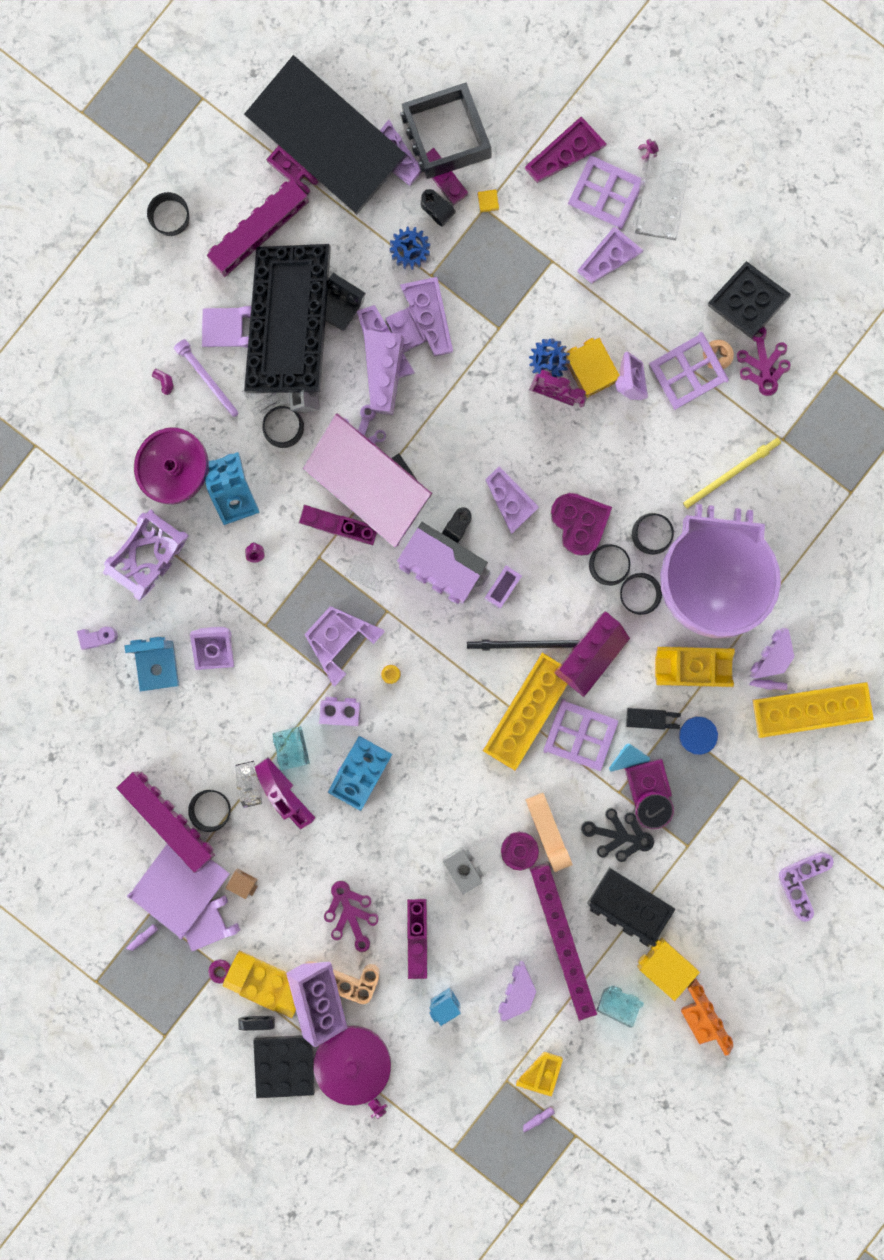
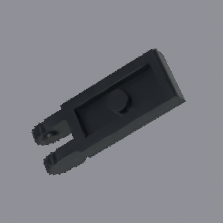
[626,708,681,730]

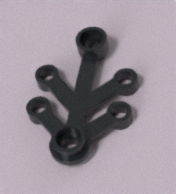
[581,808,654,862]

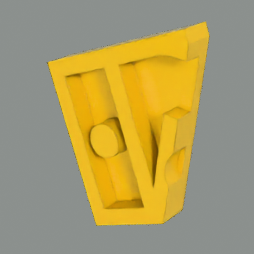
[516,1052,563,1097]

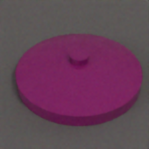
[134,427,209,505]
[314,1026,391,1106]

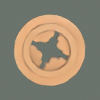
[703,340,734,370]

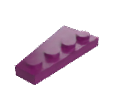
[525,116,607,183]

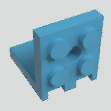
[205,452,260,525]
[124,637,179,692]
[327,736,393,811]

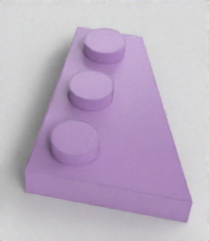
[380,120,421,186]
[577,226,644,284]
[485,467,539,534]

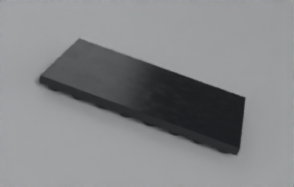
[244,55,407,215]
[244,244,331,394]

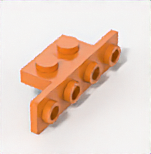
[681,979,733,1056]

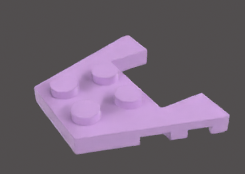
[304,606,385,687]

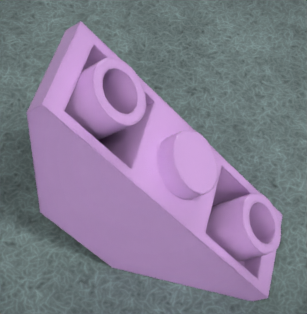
[750,628,795,679]
[498,961,536,1021]

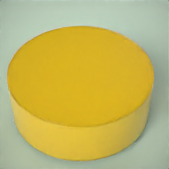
[381,665,401,684]

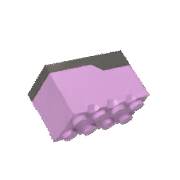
[397,522,491,605]

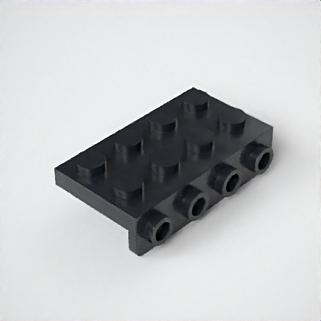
[587,867,676,947]

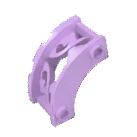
[103,509,189,601]

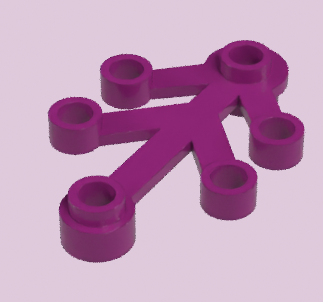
[737,327,791,396]
[324,881,379,952]

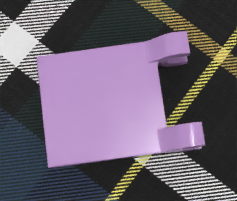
[202,306,251,348]
[185,895,240,951]

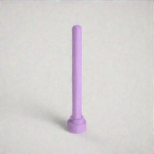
[174,339,238,417]

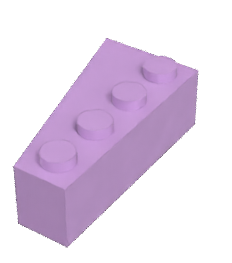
[363,329,405,415]

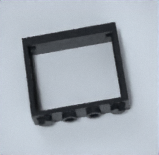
[400,82,492,179]

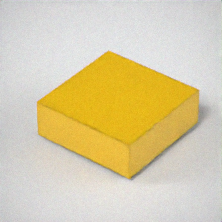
[477,189,499,213]

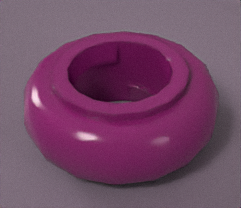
[208,959,231,984]

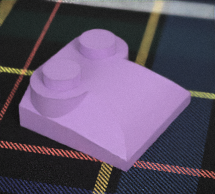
[616,352,648,400]
[190,627,234,670]

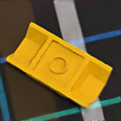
[655,647,735,687]
[222,950,296,1019]

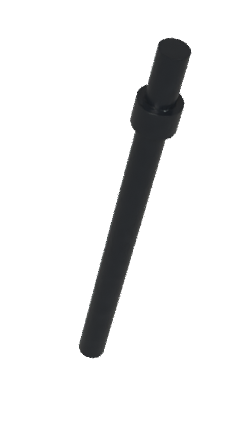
[467,639,580,651]

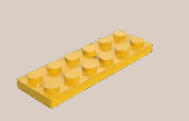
[482,653,568,771]
[752,682,874,738]

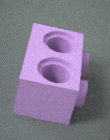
[319,697,361,726]

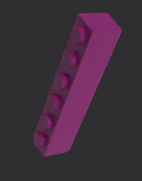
[207,179,309,277]
[116,771,215,873]

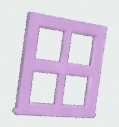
[568,155,645,229]
[649,332,729,410]
[543,699,618,771]

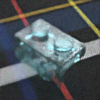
[272,726,310,771]
[596,986,644,1028]

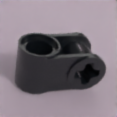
[420,189,456,227]
[442,507,472,543]

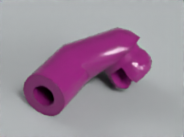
[152,368,174,395]

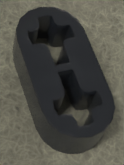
[238,1016,275,1031]

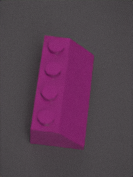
[554,611,630,697]

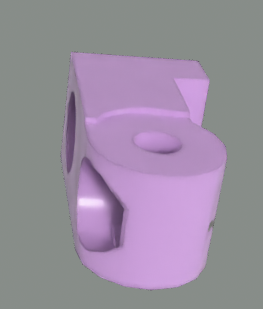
[77,627,118,650]

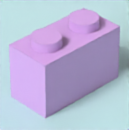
[484,565,522,609]

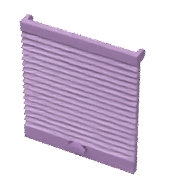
[127,844,230,939]

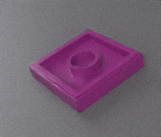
[624,759,672,806]

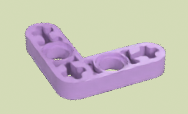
[779,852,834,922]

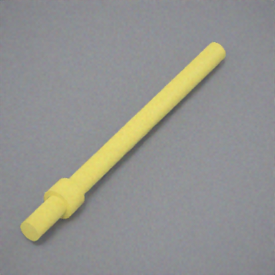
[683,438,781,509]

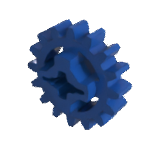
[389,226,431,270]
[529,338,570,378]

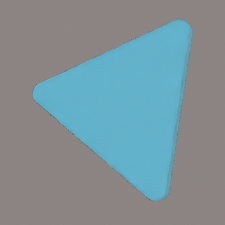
[609,744,650,772]

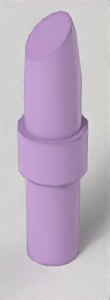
[749,679,787,690]
[126,924,158,951]
[523,1107,555,1132]

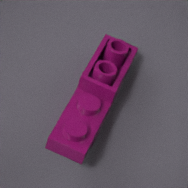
[298,504,377,546]
[255,757,315,830]
[407,899,427,979]

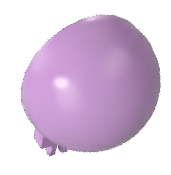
[660,504,781,638]

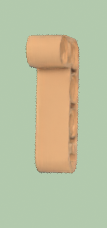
[525,793,573,872]
[305,961,380,1004]

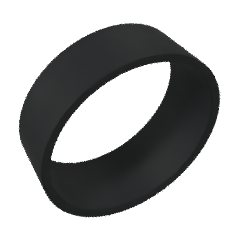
[147,192,189,236]
[262,406,304,448]
[632,513,674,555]
[589,544,631,586]
[620,573,662,615]
[188,790,231,832]

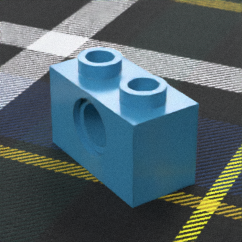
[429,988,461,1026]

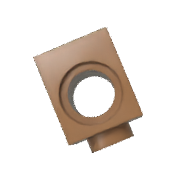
[226,868,258,899]

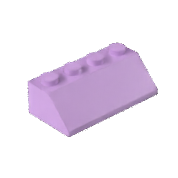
[286,962,347,1047]

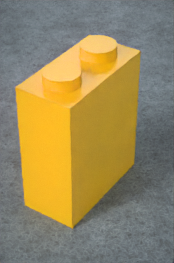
[566,337,620,398]
[637,938,700,1002]

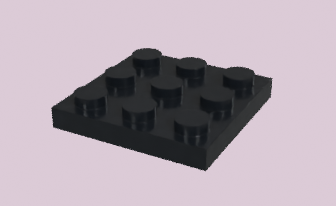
[708,261,791,339]
[253,1035,315,1099]

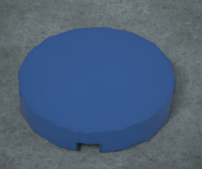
[679,716,718,755]

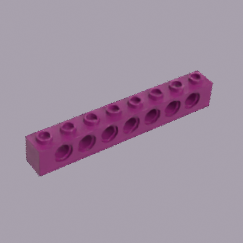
[529,862,597,1021]

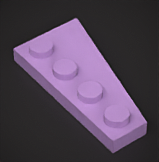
[400,277,453,356]
[357,305,415,379]

